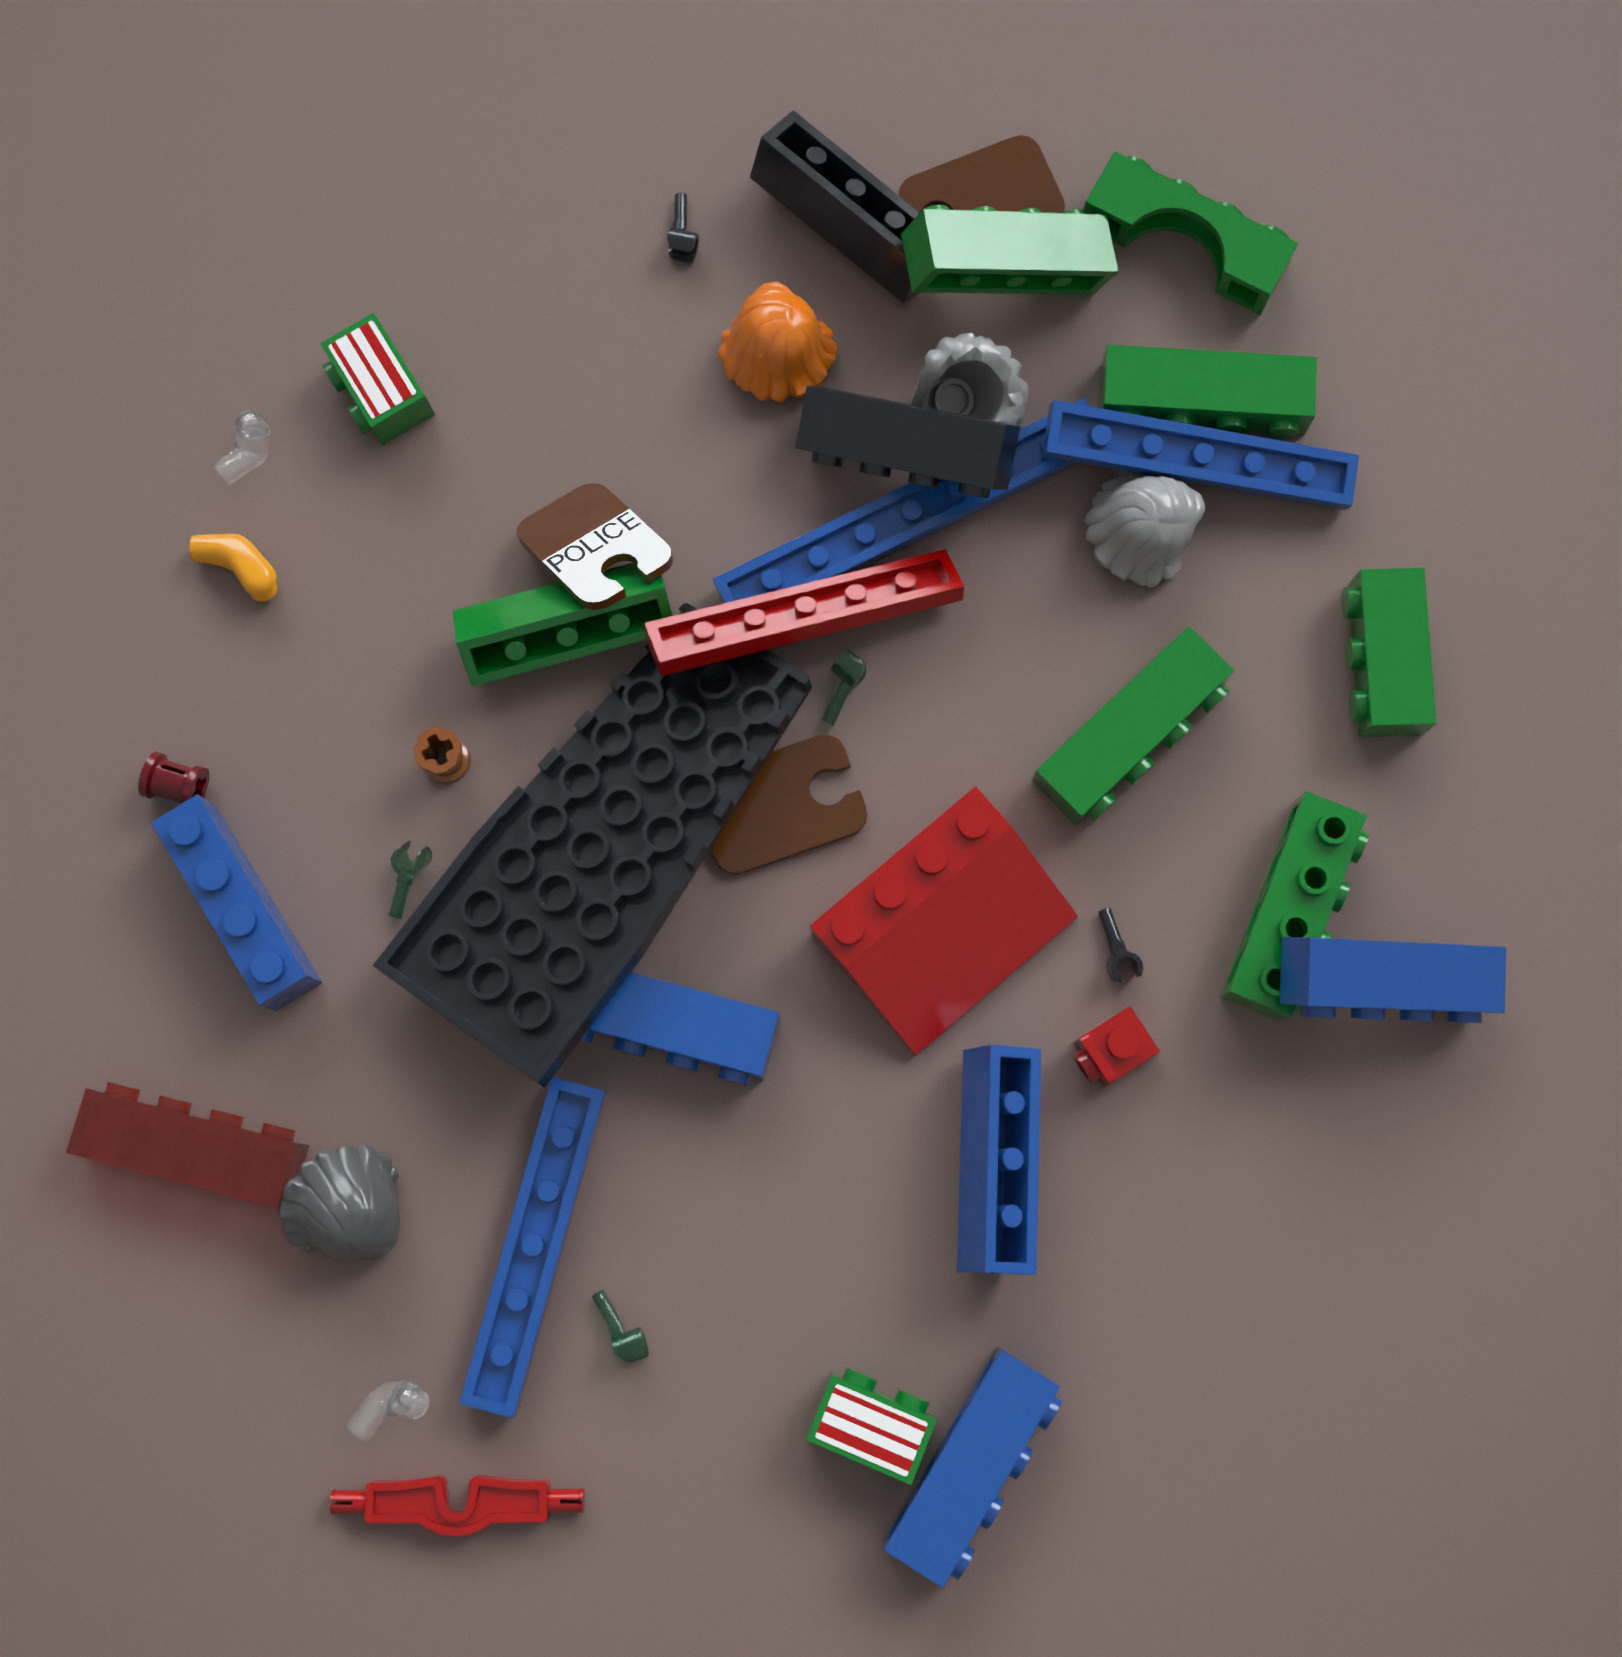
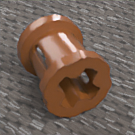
[413,726,471,784]

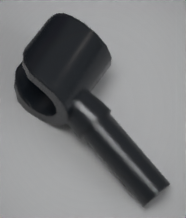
[667,192,699,263]
[1098,908,1143,982]

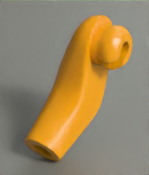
[189,534,278,602]

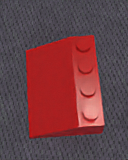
[810,786,1078,1056]

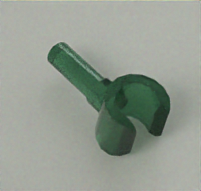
[822,649,867,726]
[389,840,432,919]
[592,1290,649,1363]

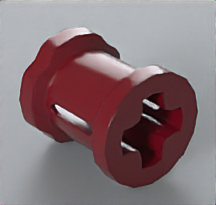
[138,751,210,804]

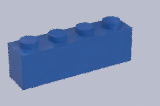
[151,794,322,1011]
[1280,937,1506,1023]
[580,972,781,1086]
[957,1045,1041,1275]
[883,1347,1062,1588]

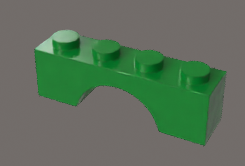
[1083,151,1298,316]

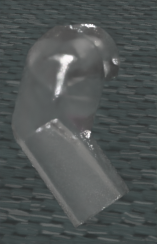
[346,1380,429,1441]

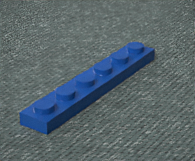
[1042,400,1359,510]
[459,1077,606,1418]

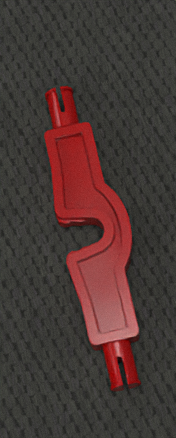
[330,1475,585,1536]

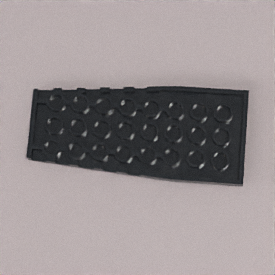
[373,603,812,1088]

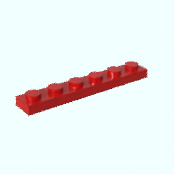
[644,549,965,676]

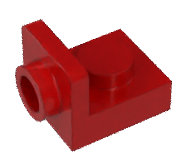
[1073,1006,1160,1088]

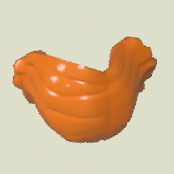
[718,281,839,403]

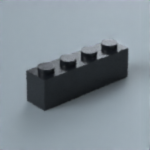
[750,110,919,304]
[795,385,1021,498]

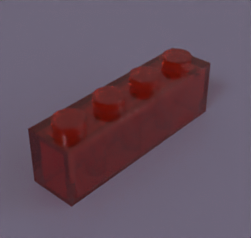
[66,1082,309,1209]

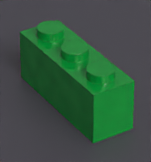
[1342,568,1437,737]

